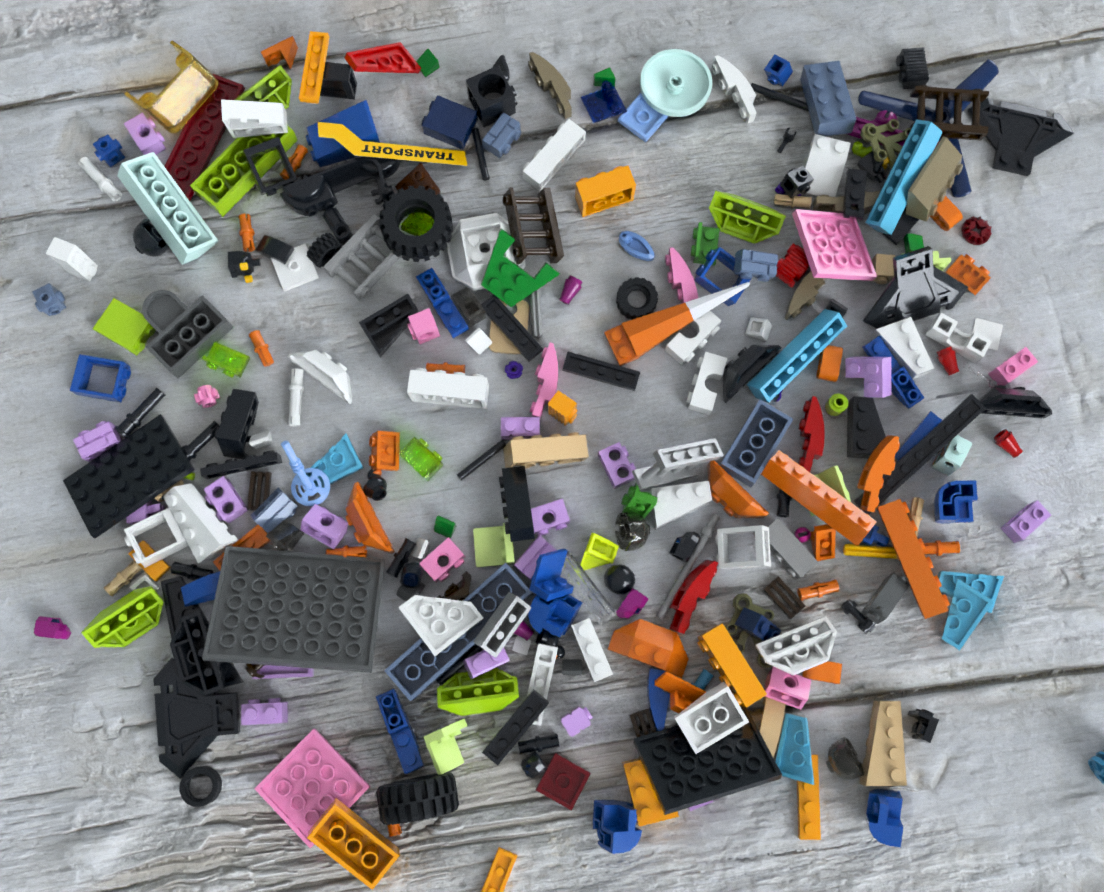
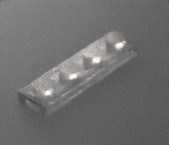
[561,551,617,626]

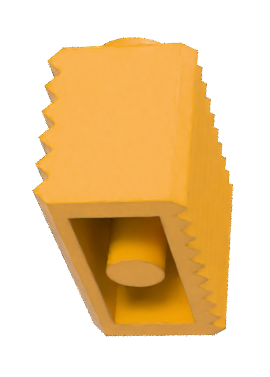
[548,390,578,426]

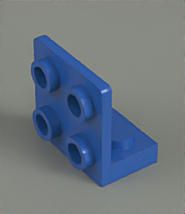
[529,548,574,602]

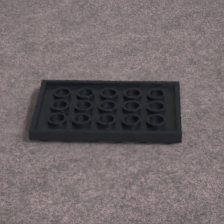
[63,414,195,538]
[633,707,782,815]

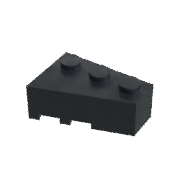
[847,396,886,459]

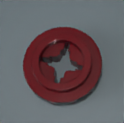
[961,216,992,245]

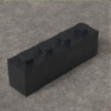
[499,466,535,542]

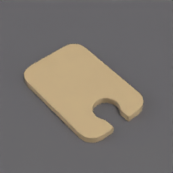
[489,299,530,354]

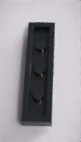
[480,295,543,362]
[562,352,640,391]
[200,451,282,479]
[482,689,549,766]

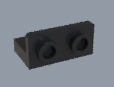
[908,709,939,743]

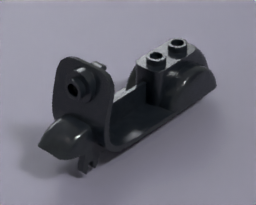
[280,156,400,217]

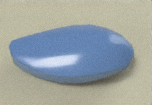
[619,231,655,261]

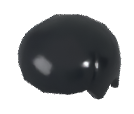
[604,564,635,594]

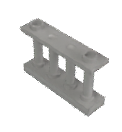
[324,214,402,301]
[632,438,724,489]

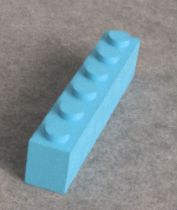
[865,119,942,235]
[747,309,847,403]

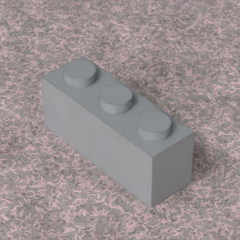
[767,518,818,579]
[473,592,532,658]

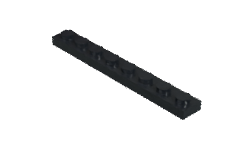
[854,394,986,515]

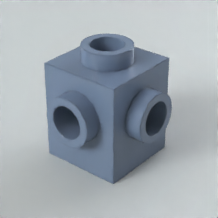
[32,283,66,316]

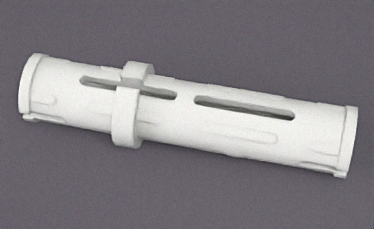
[78,157,122,202]
[288,368,304,427]

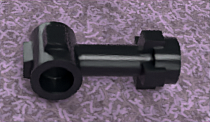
[841,599,876,634]

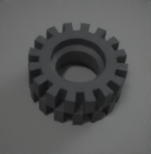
[307,233,342,268]

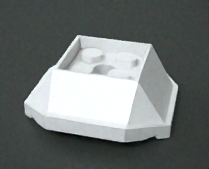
[447,213,526,291]

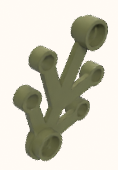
[860,119,912,170]
[725,593,782,668]

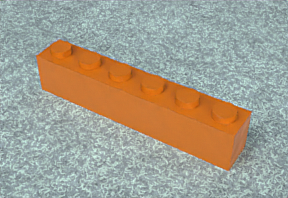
[761,450,877,546]
[877,499,950,619]

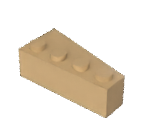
[503,432,589,469]
[859,701,907,786]

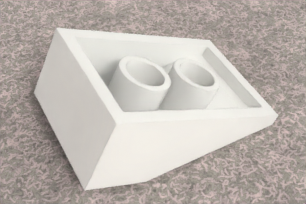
[804,134,851,197]
[674,682,749,754]

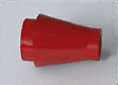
[936,346,959,376]
[994,429,1023,458]

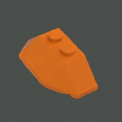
[707,460,769,518]
[345,482,395,554]
[607,619,689,678]

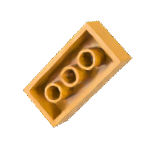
[697,623,767,707]
[307,798,400,890]

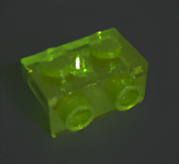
[401,212,434,236]
[202,342,250,378]

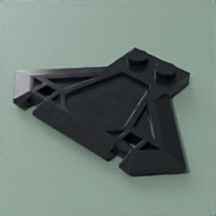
[967,98,1074,176]
[863,246,969,329]
[153,658,240,779]

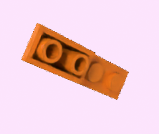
[857,435,900,512]

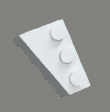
[221,100,288,138]
[870,317,934,379]
[649,481,712,530]

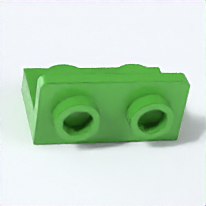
[691,222,719,265]
[621,483,658,520]

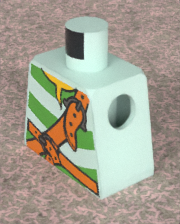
[931,435,972,476]

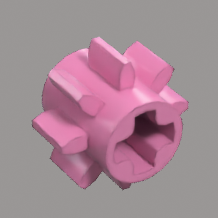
[194,385,220,408]

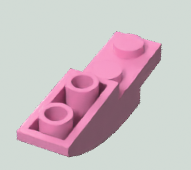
[665,247,698,304]
[530,342,558,418]

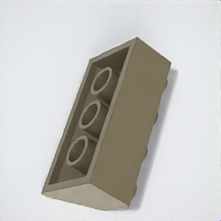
[906,136,963,222]

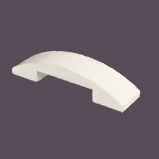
[527,643,558,726]

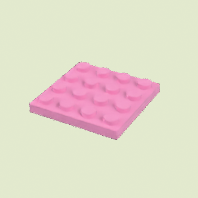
[792,209,877,281]
[254,728,371,848]

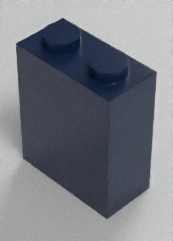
[421,95,478,150]

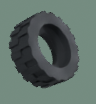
[616,277,658,320]

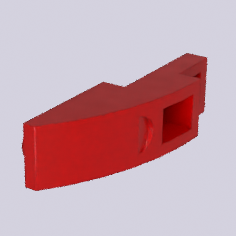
[798,396,825,472]
[669,560,718,634]

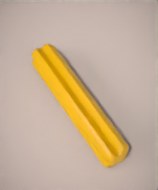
[843,544,898,559]

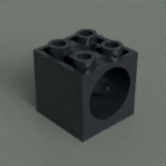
[466,65,517,127]

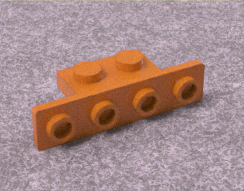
[654,672,706,713]

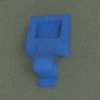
[861,525,890,547]

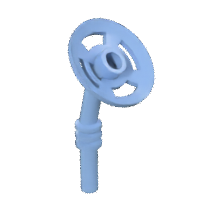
[281,441,330,506]

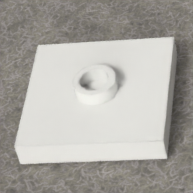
[271,244,319,292]

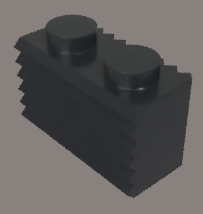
[896,47,929,90]

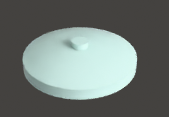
[640,49,712,117]

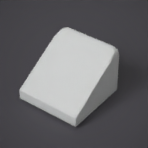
[745,317,772,341]
[466,328,492,355]
[249,431,273,449]
[410,538,430,560]
[130,571,159,591]

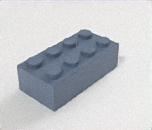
[800,61,856,136]
[720,399,793,488]

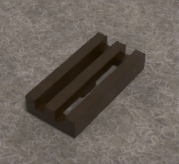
[247,471,272,510]
[763,576,805,619]
[629,708,656,737]

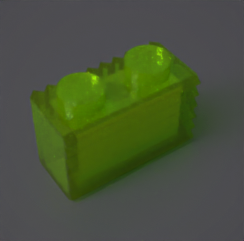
[399,436,443,482]

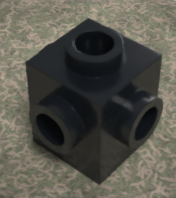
[780,166,814,198]

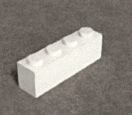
[522,119,586,192]

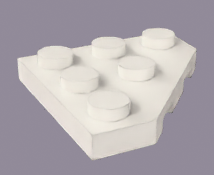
[399,595,484,656]

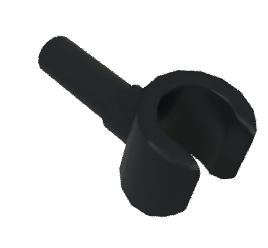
[777,127,797,153]

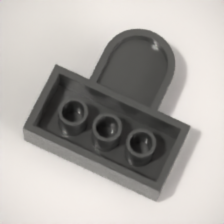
[142,290,234,378]

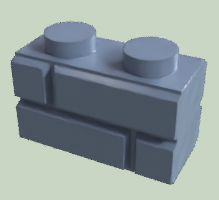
[482,112,521,158]
[734,249,778,282]
[250,487,298,534]

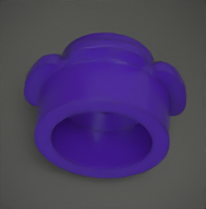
[505,361,523,379]

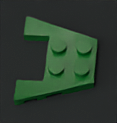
[481,228,560,307]

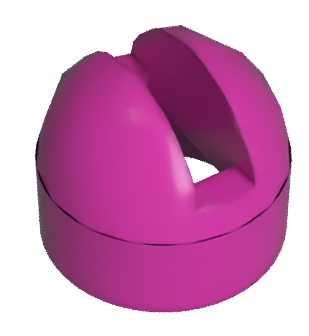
[794,527,811,543]

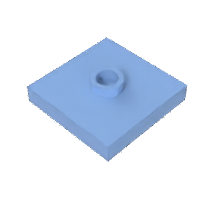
[618,93,668,143]

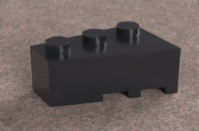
[359,294,418,358]
[215,389,259,459]

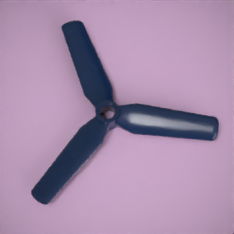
[858,59,999,198]

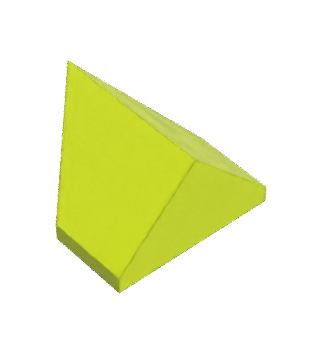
[578,533,619,572]

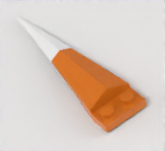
[604,282,750,366]

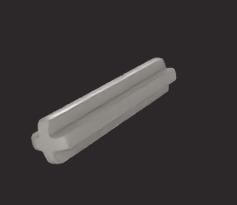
[530,289,542,338]

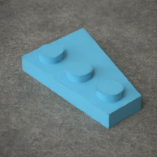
[306,434,364,488]
[938,571,1004,613]
[942,578,994,650]
[775,713,814,785]

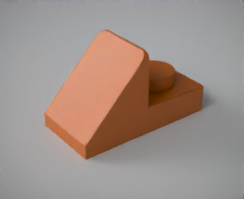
[261,36,298,69]
[810,524,836,561]

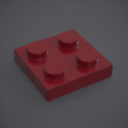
[536,753,591,811]

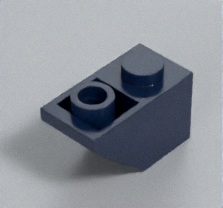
[735,607,782,642]

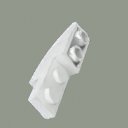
[712,55,757,124]

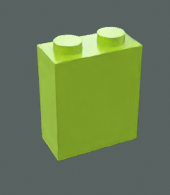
[93,298,156,356]

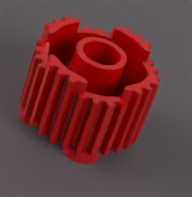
[776,243,809,288]

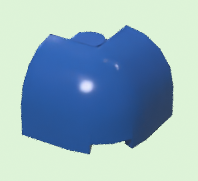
[933,480,978,524]
[528,595,583,638]
[866,789,903,848]
[593,800,642,854]

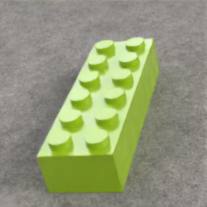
[190,125,298,217]

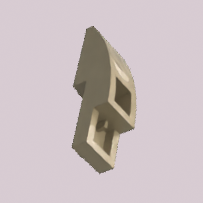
[528,52,572,119]
[813,191,881,214]
[784,271,828,320]

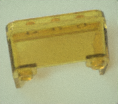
[124,40,218,133]

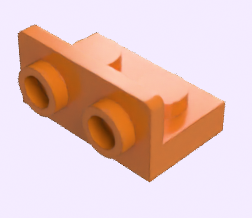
[946,254,991,295]
[369,431,400,471]

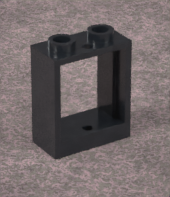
[303,62,357,100]
[243,137,297,197]

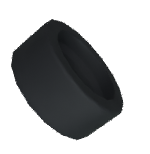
[179,766,222,807]

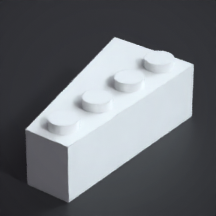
[163,483,238,564]

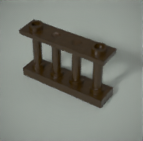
[909,85,989,141]
[502,187,564,264]

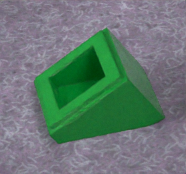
[416,49,440,77]
[593,68,616,87]
[903,233,924,253]
[434,516,457,538]

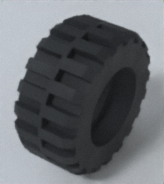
[379,186,453,262]
[376,773,459,825]

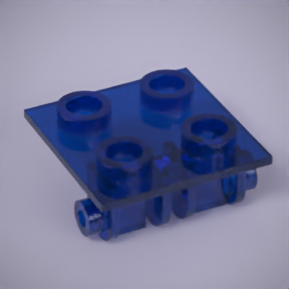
[581,80,627,124]

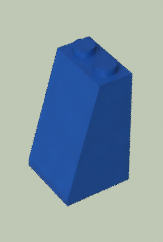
[306,100,380,167]

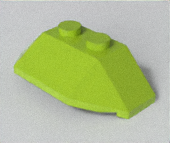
[234,65,292,109]
[709,191,786,244]
[81,586,164,648]
[437,668,519,716]

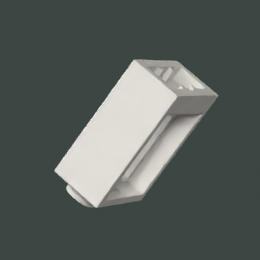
[124,508,189,568]
[715,525,771,570]

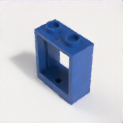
[694,247,752,306]
[70,354,131,403]

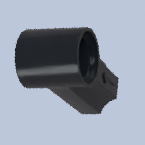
[322,207,353,245]

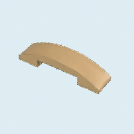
[758,696,786,758]

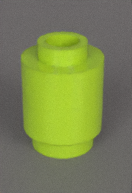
[825,393,848,416]

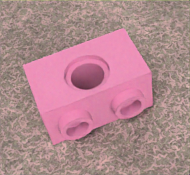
[407,308,440,344]
[988,347,1038,386]
[419,537,466,583]
[764,666,811,710]

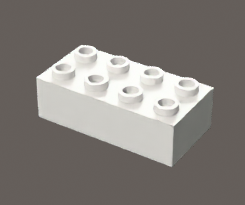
[407,368,489,409]

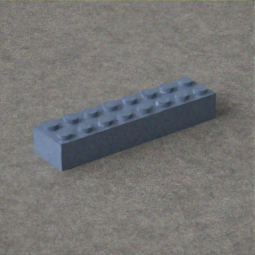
[384,563,532,702]

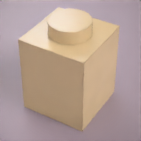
[871,254,895,284]

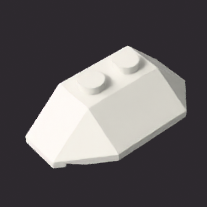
[287,350,352,404]
[755,617,837,675]

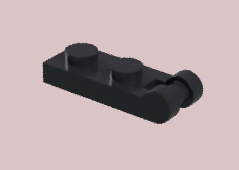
[843,168,867,220]

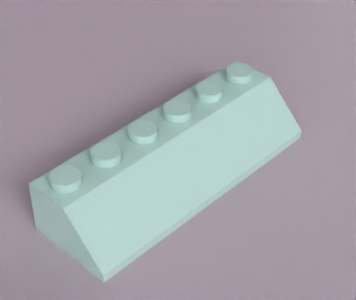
[117,152,218,265]

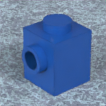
[764,54,793,87]

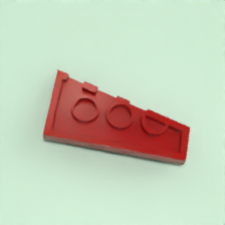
[344,42,421,73]

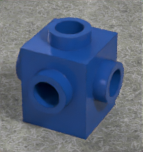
[93,134,126,167]

